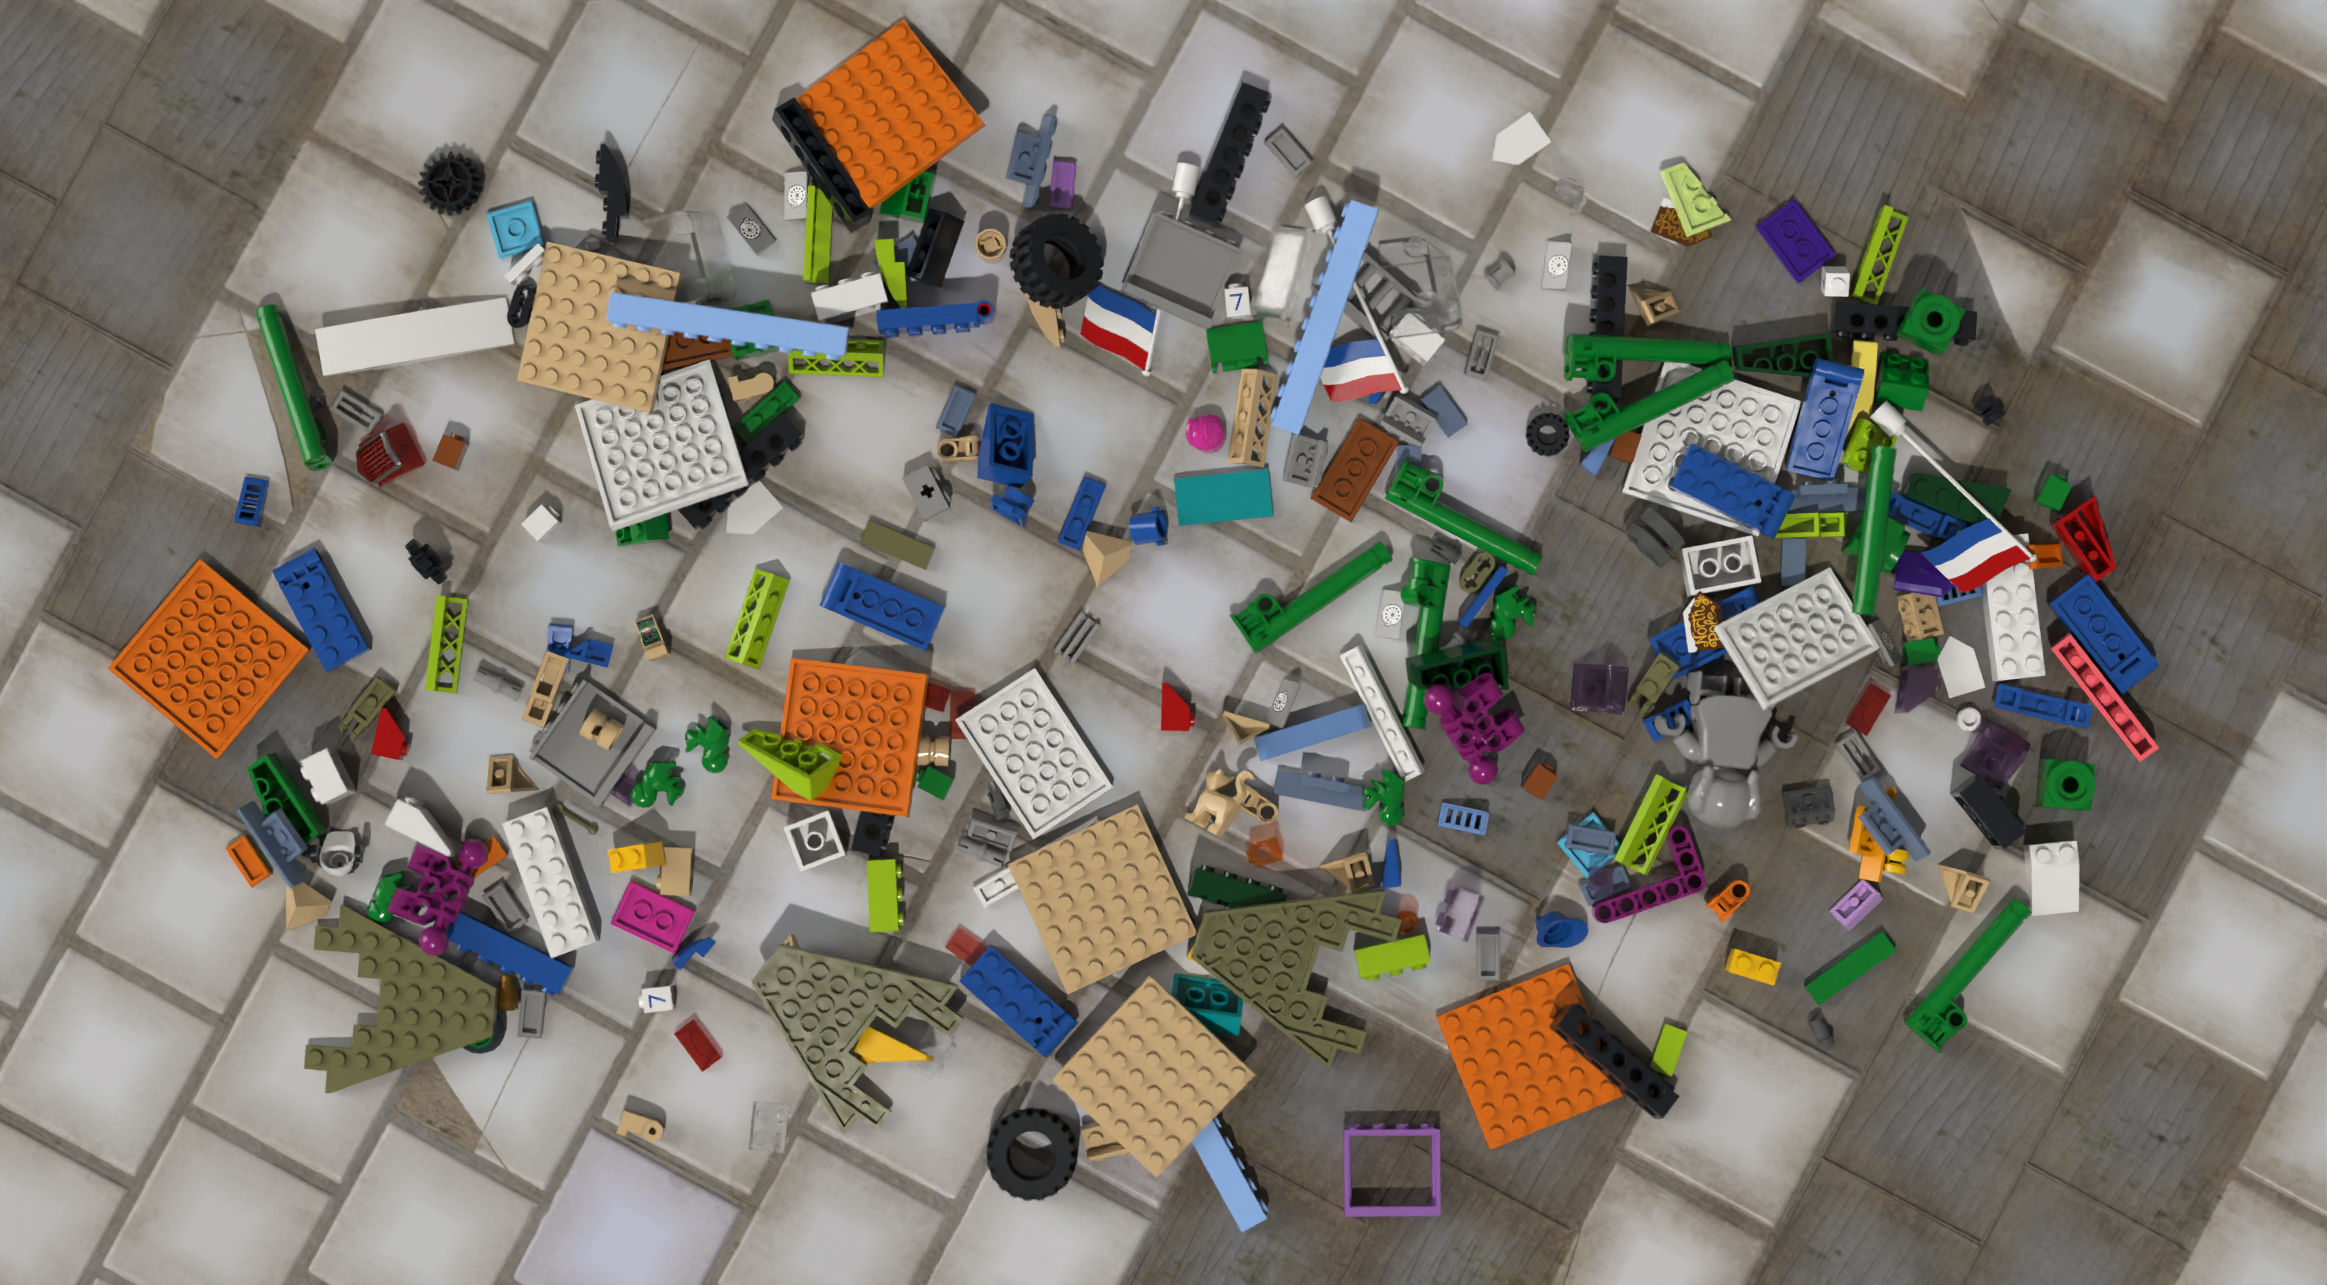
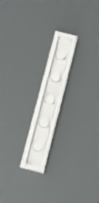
[1339,645,1425,782]
[973,816,1100,908]

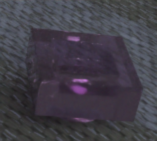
[610,774,637,807]
[1587,866,1614,893]

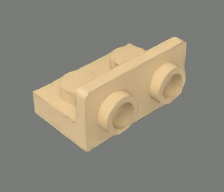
[1897,593,1944,642]
[1081,1122,1129,1162]

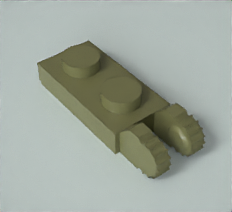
[1628,651,1682,717]
[338,676,397,741]

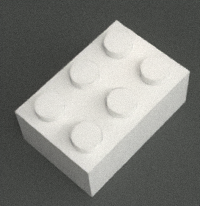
[811,271,891,324]
[1679,536,1761,597]

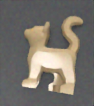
[1185,769,1256,838]

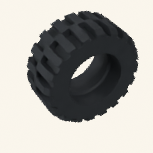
[1010,213,1104,309]
[986,1107,1078,1201]

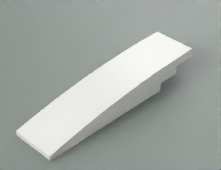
[315,298,515,377]

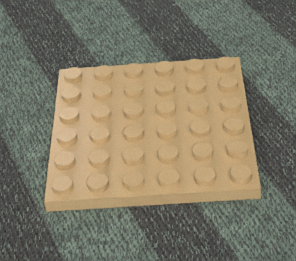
[517,242,683,413]
[1008,804,1197,994]
[1052,975,1255,1178]

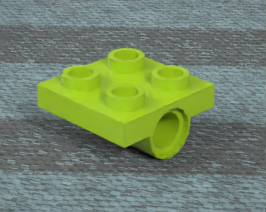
[1841,418,1898,475]

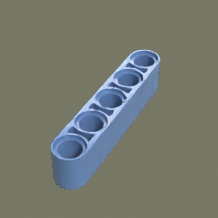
[1254,704,1372,761]

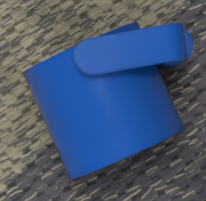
[990,485,1035,527]
[1129,507,1168,546]

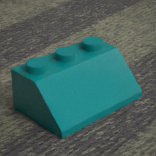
[1172,973,1243,1037]

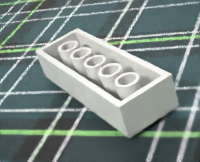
[1981,534,2045,682]
[502,807,600,958]

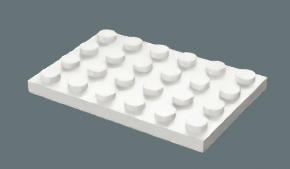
[1714,568,1880,710]
[955,668,1113,840]

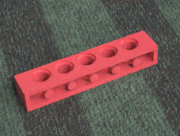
[2050,632,2159,762]

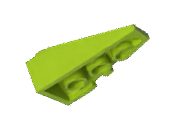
[738,728,842,801]

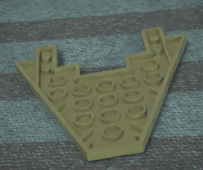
[1191,889,1402,1069]
[304,905,499,1093]
[752,943,963,1134]

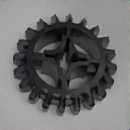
[418,152,483,216]

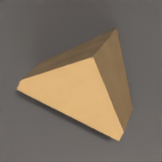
[1627,285,1680,327]
[1082,531,1133,588]
[1223,711,1270,745]
[486,755,539,794]
[1320,852,1375,893]
[1938,864,1990,913]
[285,882,332,931]

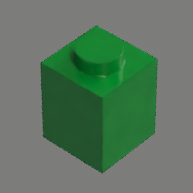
[2033,473,2072,512]
[1901,638,1940,667]
[916,766,955,800]

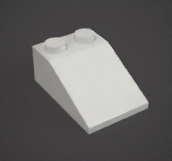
[385,797,459,857]
[2023,840,2079,916]

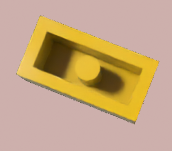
[608,841,666,873]
[1724,948,1781,986]

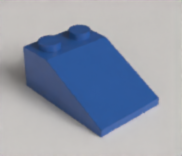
[977,403,1034,488]

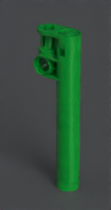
[255,304,333,471]
[1564,333,1731,382]
[1564,360,1735,452]
[1851,446,1897,616]
[1385,457,1543,576]
[1229,541,1393,654]
[1401,558,1451,730]
[1904,897,2032,1053]

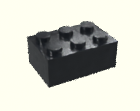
[1950,775,2027,850]

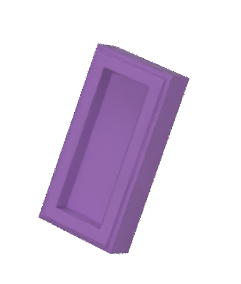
[1049,160,1077,210]

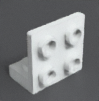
[504,244,545,299]

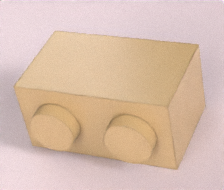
[657,847,694,896]

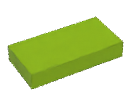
[1649,1023,1688,1077]

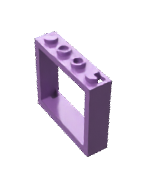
[1343,1123,1441,1217]

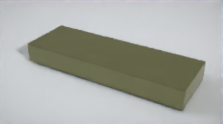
[860,520,935,570]

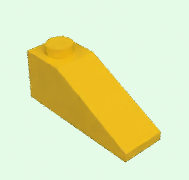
[854,1026,935,1064]

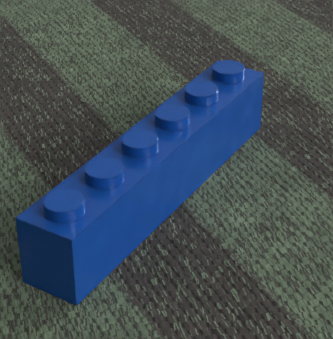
[433,911,575,996]

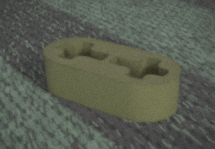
[1459,552,1495,593]

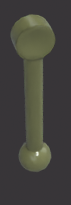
[554,804,597,835]

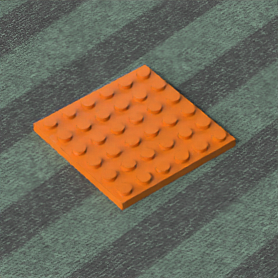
[796,19,985,210]
[108,559,310,760]
[771,658,929,817]
[1436,963,1623,1150]

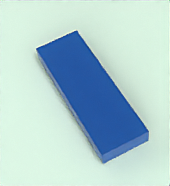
[1057,476,1106,551]
[1458,566,1508,629]

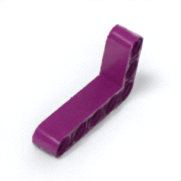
[1591,826,1706,923]

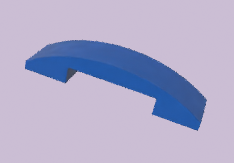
[1888,491,1967,542]
[1993,683,2093,729]

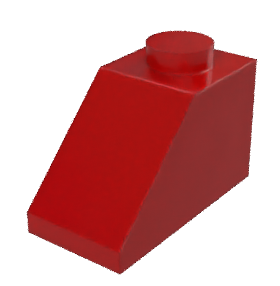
[1161,683,1195,732]
[371,707,410,760]

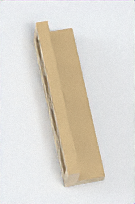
[1227,369,1278,468]

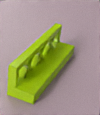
[803,185,833,285]
[1849,205,1908,305]
[788,339,885,377]
[724,568,790,670]
[425,595,469,694]
[1614,774,1688,876]

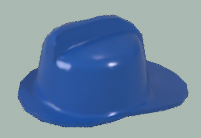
[1535,911,1589,948]

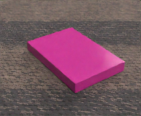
[610,880,696,954]

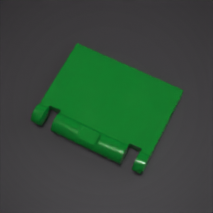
[1206,321,1269,374]

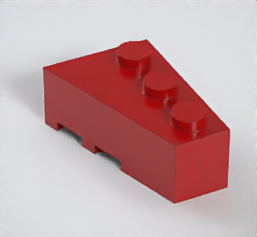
[2050,496,2117,582]

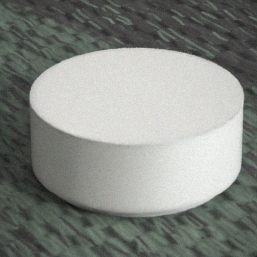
[1956,707,1981,731]

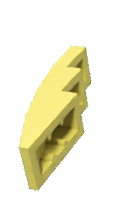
[1845,340,1878,439]

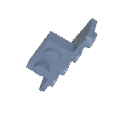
[1006,115,1056,209]
[1787,480,1866,514]
[1274,771,1367,811]
[1858,777,1931,861]
[237,801,308,889]

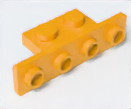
[1849,786,1897,882]

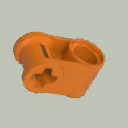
[1705,879,1750,923]

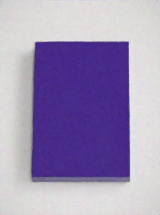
[1755,199,1837,284]

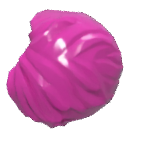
[1185,414,1226,454]

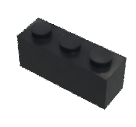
[906,208,965,288]

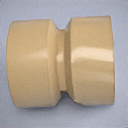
[975,229,1007,264]
[579,708,624,751]
[917,735,950,767]

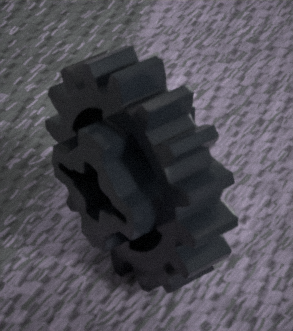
[405,538,448,584]

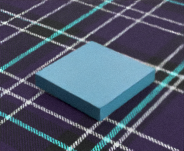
[486,200,546,260]
[1556,812,1621,879]

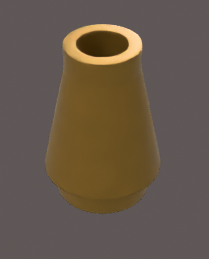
[497,975,520,1011]

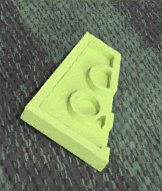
[1660,162,1731,237]

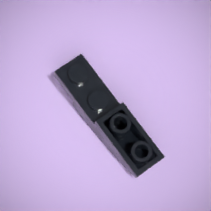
[595,144,629,242]

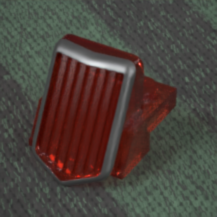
[356,422,425,487]

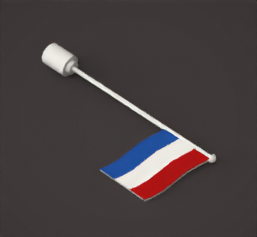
[1080,163,1201,376]
[1305,196,1409,402]
[1870,401,2037,593]

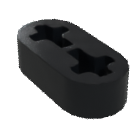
[507,284,536,328]

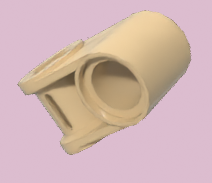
[937,436,981,462]
[1240,784,1278,824]

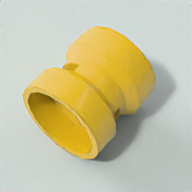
[1883,849,1909,875]

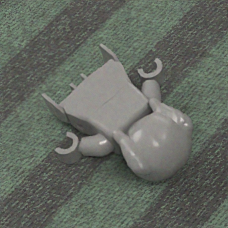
[1654,671,1798,828]

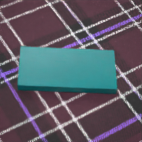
[1174,469,1273,526]

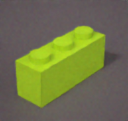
[867,859,904,932]
[1353,934,1431,981]

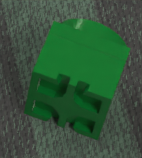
[1895,289,1966,356]
[729,300,779,361]
[1842,512,1910,575]
[2035,759,2096,811]

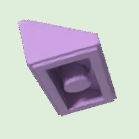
[1829,879,1883,931]

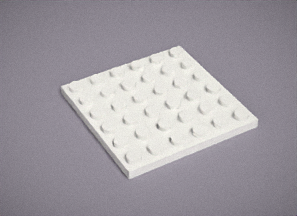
[575,360,749,531]
[1622,362,1802,537]

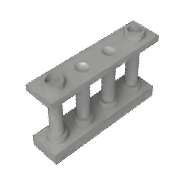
[1312,249,1421,343]

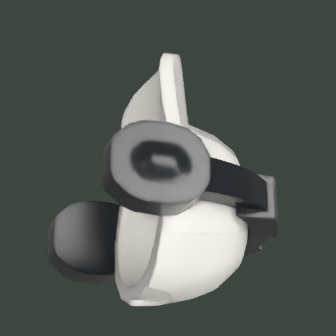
[310,831,364,877]

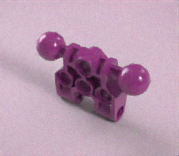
[1424,673,1525,785]
[387,839,489,956]

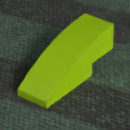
[875,239,908,308]
[1775,512,1847,538]

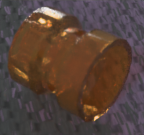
[1396,911,1419,935]

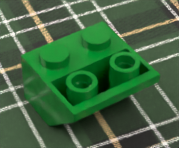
[879,171,936,224]
[1875,352,1929,412]
[615,513,669,546]

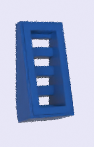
[234,477,269,527]
[1643,699,1691,742]
[1381,839,1402,889]

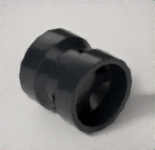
[1973,394,2006,427]

